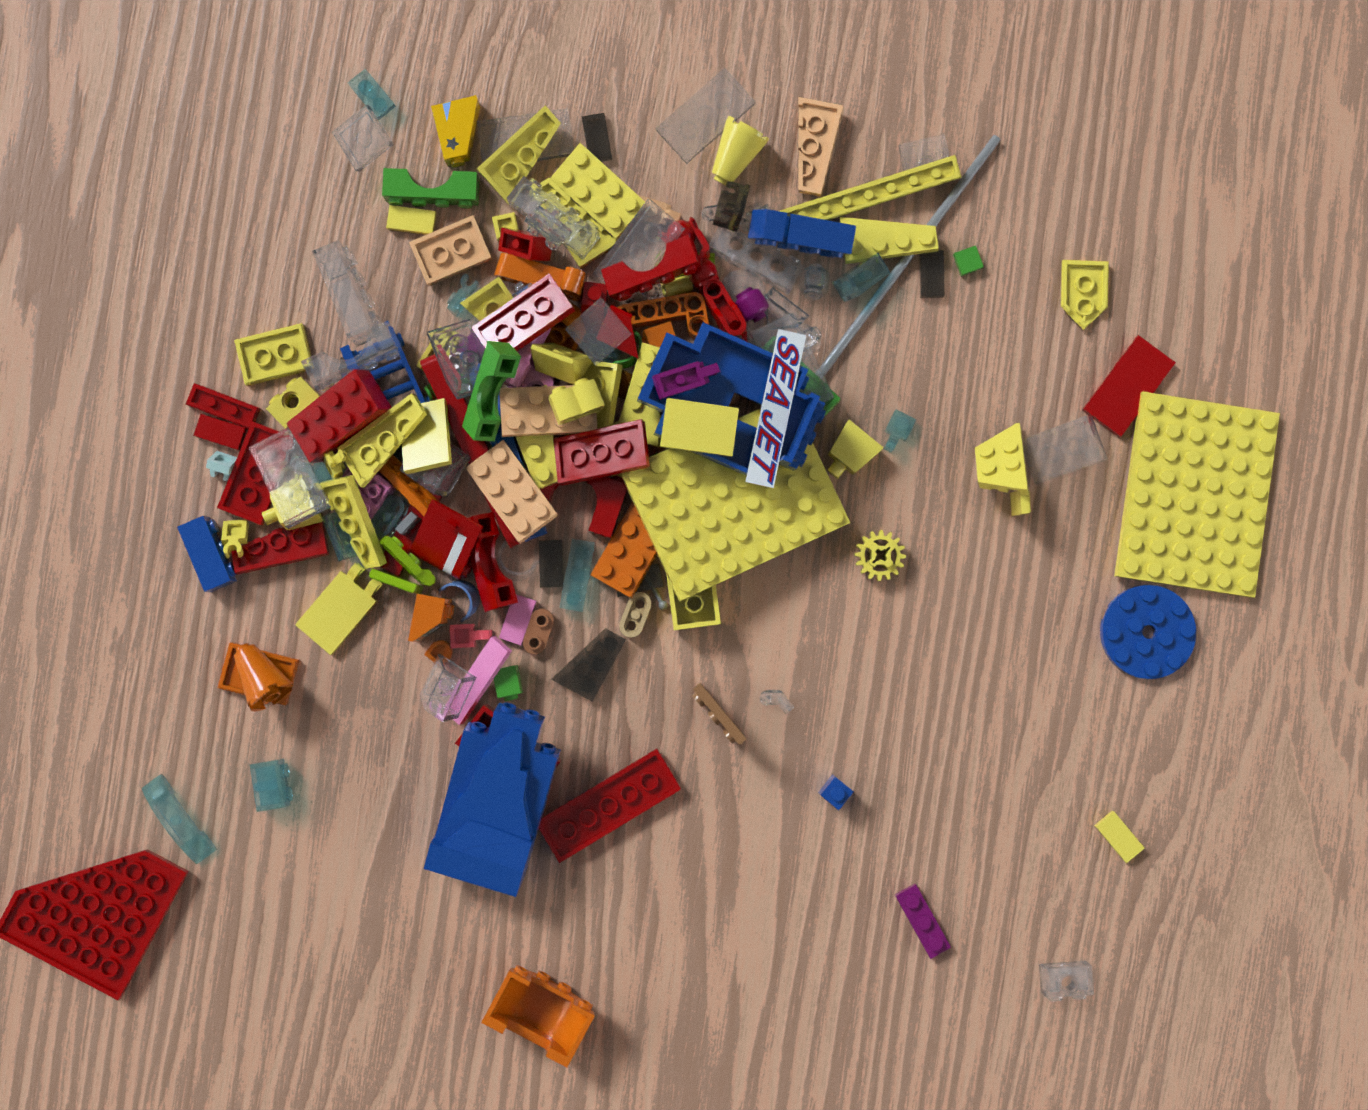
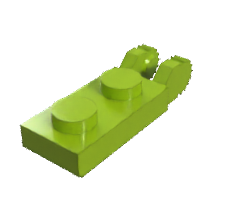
[379,536,436,587]

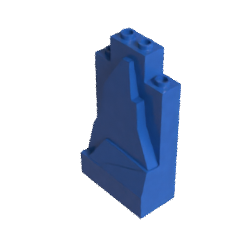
[424,702,561,897]

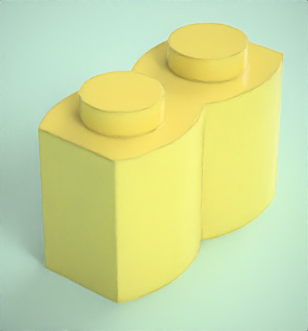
[548,378,605,425]

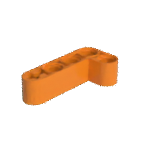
[494,253,587,302]
[618,292,709,339]

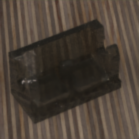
[713,182,750,232]

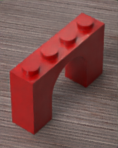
[540,475,628,539]

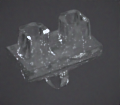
[524,205,573,250]

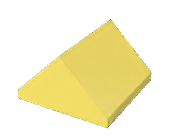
[531,343,594,385]

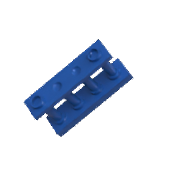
[340,327,430,403]

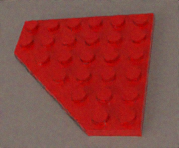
[0,849,189,1000]

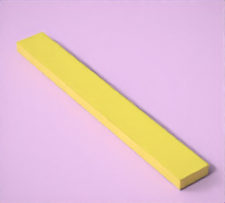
[780,155,962,220]

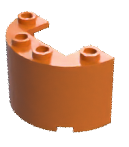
[481,965,595,1068]

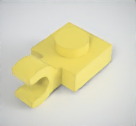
[323,449,346,479]

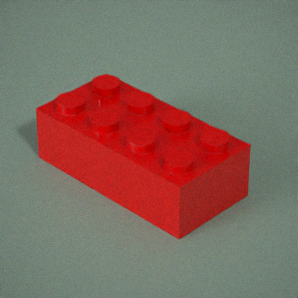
[286,369,392,463]

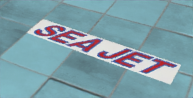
[745,329,806,488]

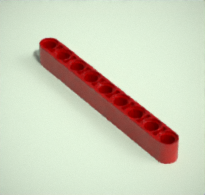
[420,351,525,548]

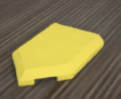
[1061,260,1109,330]

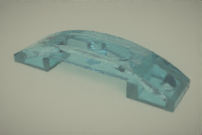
[141,774,217,864]

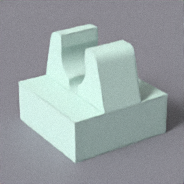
[206,451,237,481]

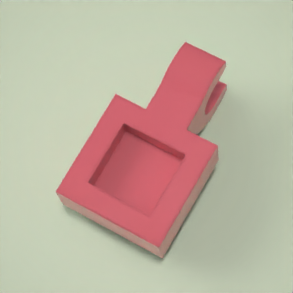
[450,624,492,648]

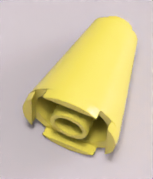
[712,116,769,186]

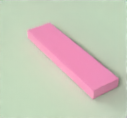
[443,636,512,725]

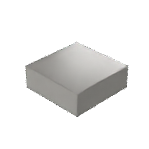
[395,511,421,536]

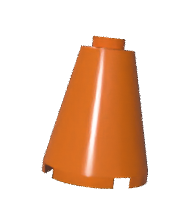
[234,643,293,712]

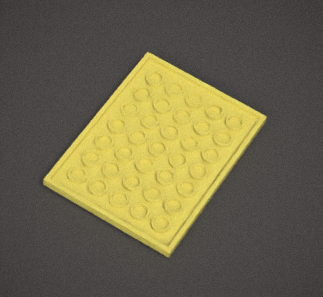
[1114,392,1280,598]
[620,408,850,602]

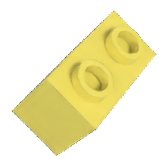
[266,376,321,432]

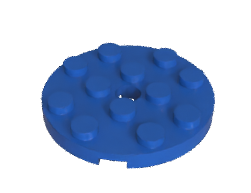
[1100,585,1196,679]

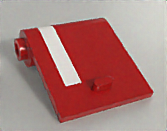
[410,499,483,580]

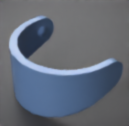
[438,580,480,623]

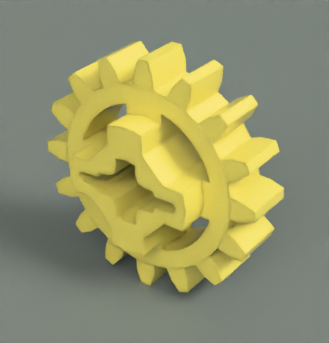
[854,530,906,581]

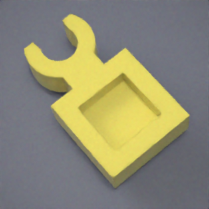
[221,520,249,558]

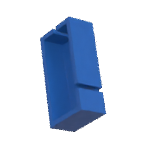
[748,209,856,258]

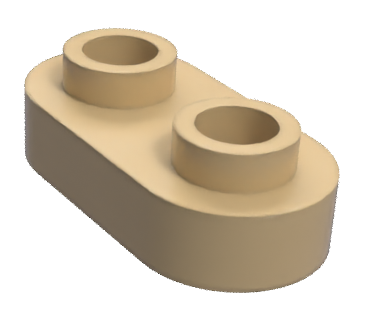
[619,592,652,638]

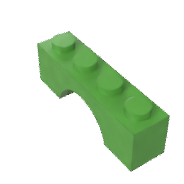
[382,168,480,209]
[462,341,521,441]

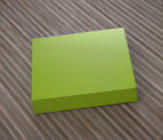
[369,568,424,594]

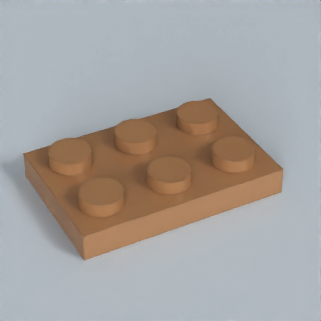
[692,682,747,745]

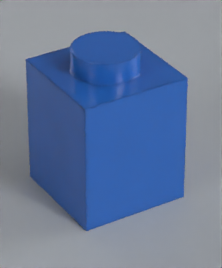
[818,774,854,810]

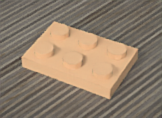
[409,215,492,286]

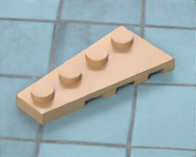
[798,97,844,197]

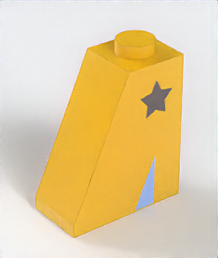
[431,95,480,167]

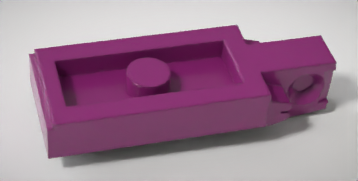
[652,361,720,400]

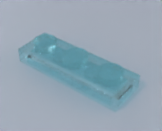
[559,539,595,612]

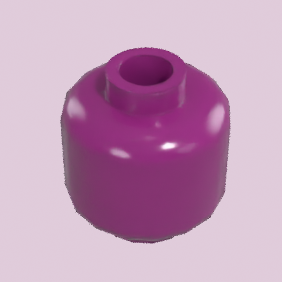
[734,286,769,323]

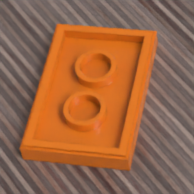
[217,642,299,706]

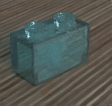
[250,758,293,812]

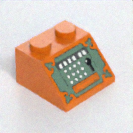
[408,594,455,642]

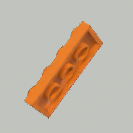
[590,501,657,599]

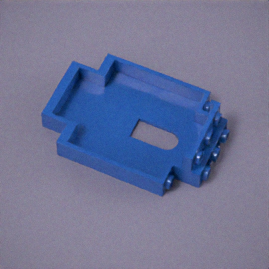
[637,322,826,476]

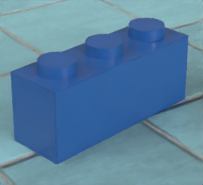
[177,516,237,592]

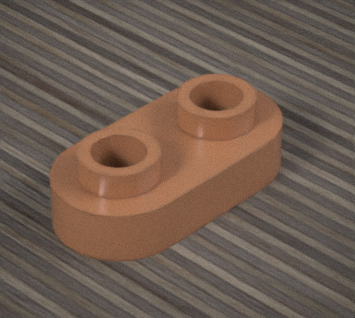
[523,609,554,655]

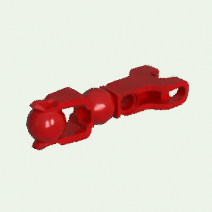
[661,216,748,342]

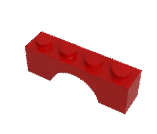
[601,235,702,301]
[469,512,518,612]

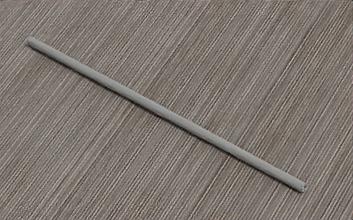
[815,135,1001,380]

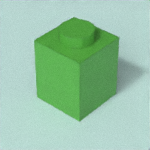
[494,665,523,701]

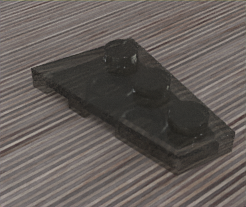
[551,628,626,702]

